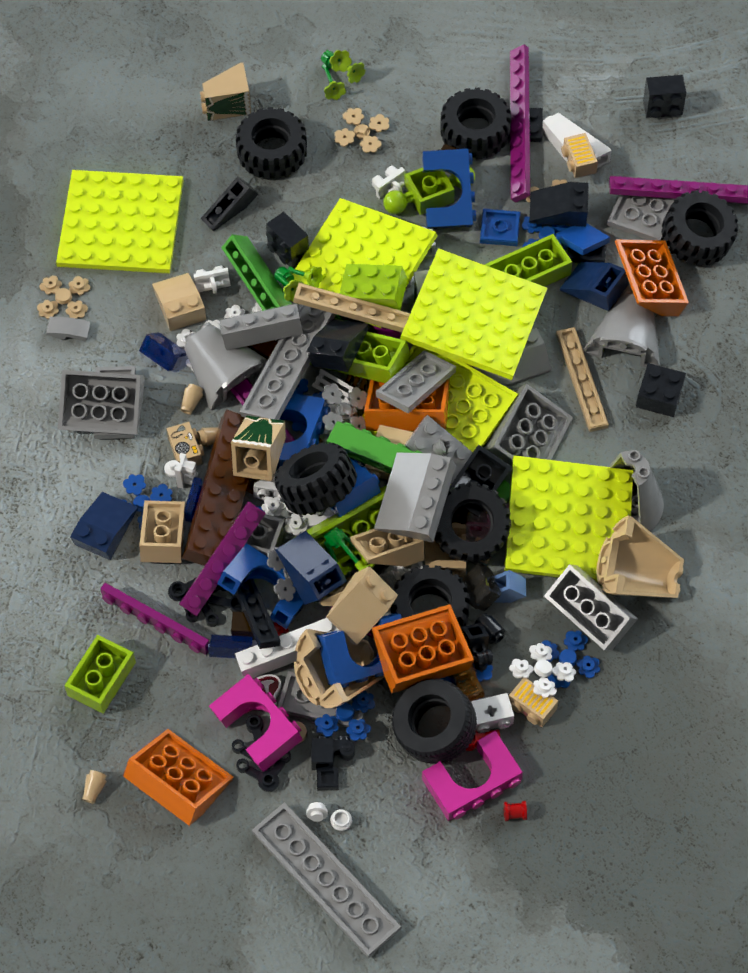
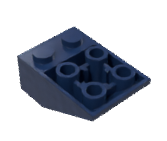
[560,262,629,311]
[275,531,347,604]

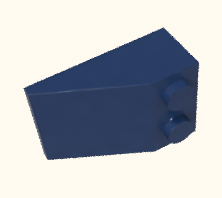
[70,492,138,560]

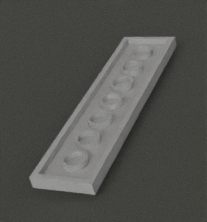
[240,304,336,420]
[252,802,401,958]

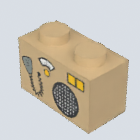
[166,422,204,466]

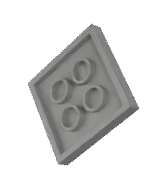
[607,195,675,240]

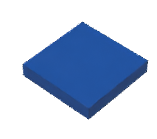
[480,209,520,246]
[556,223,610,255]

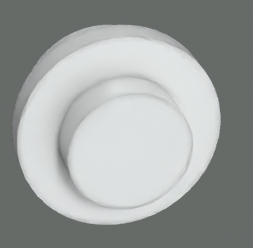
[306,802,328,822]
[330,809,352,831]

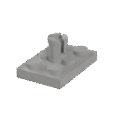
[405,415,473,484]

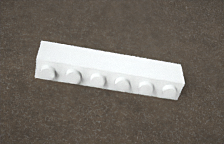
[235,618,339,678]

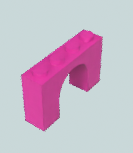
[209,674,303,772]
[422,731,523,821]

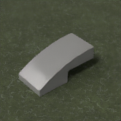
[46,317,90,342]

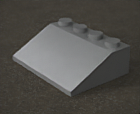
[58,370,145,435]
[485,384,573,469]
[374,452,456,542]

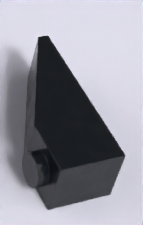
[200,176,258,231]

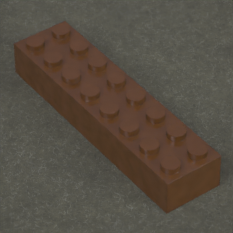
[182,410,249,566]

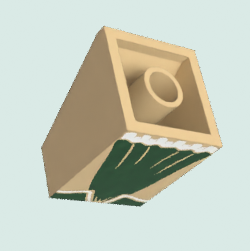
[200,63,251,121]
[231,416,286,481]

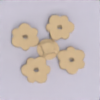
[335,108,389,153]
[37,276,90,319]

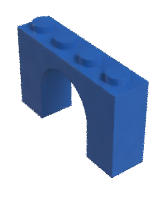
[422,149,476,229]
[276,394,331,470]
[330,458,381,517]
[217,543,306,629]
[317,614,402,688]

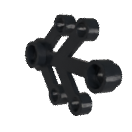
[168,577,243,627]
[232,715,291,792]

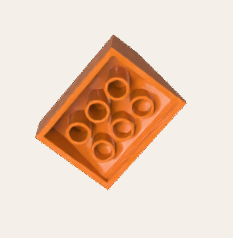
[615,239,689,316]
[364,378,450,431]
[372,604,474,693]
[123,729,234,826]

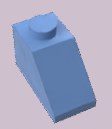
[479,570,526,603]

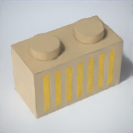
[561,133,598,178]
[509,678,558,727]

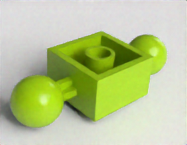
[383,166,475,215]

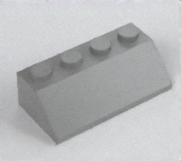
[219,303,303,350]
[465,328,552,387]

